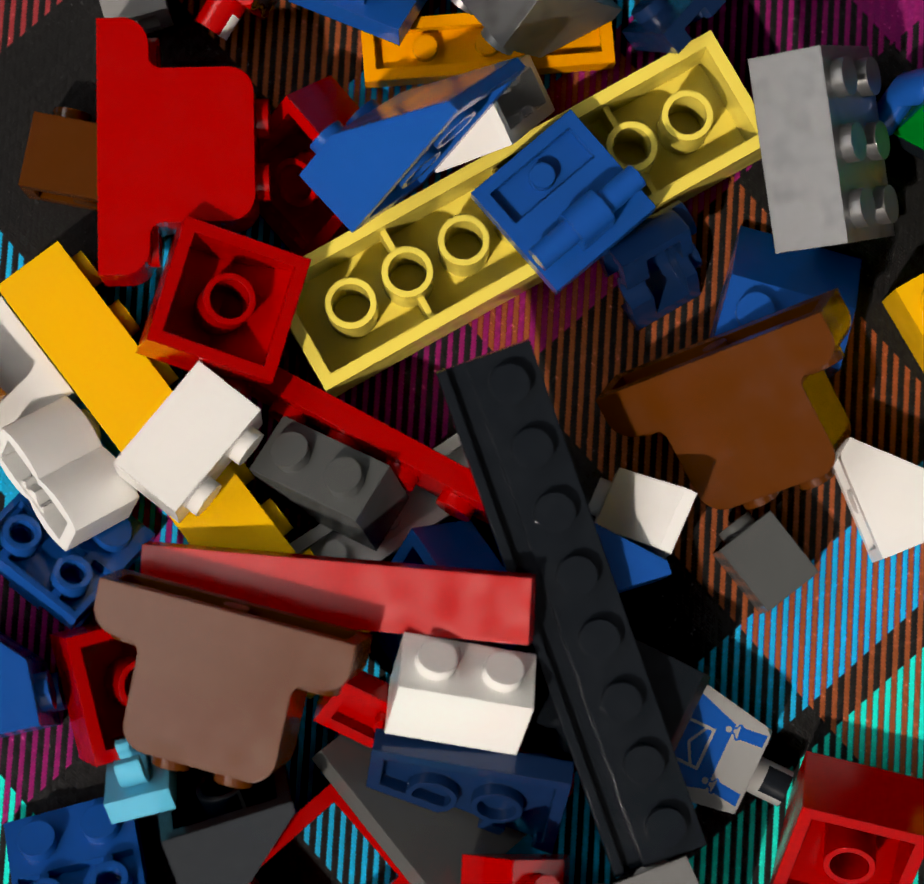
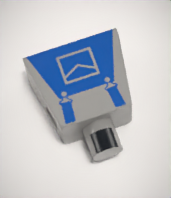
[675,684,794,814]

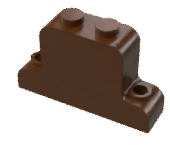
[595,288,851,510]
[94,569,373,789]

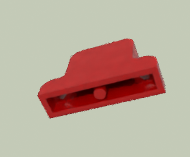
[96,17,272,287]

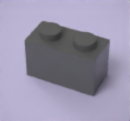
[249,416,410,551]

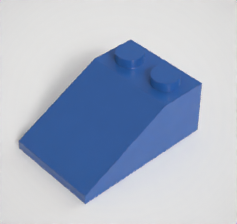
[299,57,526,233]

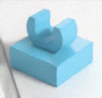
[104,738,177,825]

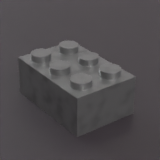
[748,45,899,254]

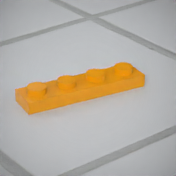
[361,13,616,88]

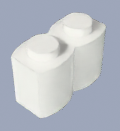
[0,396,139,551]

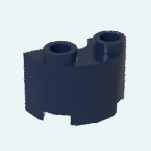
[599,200,703,331]

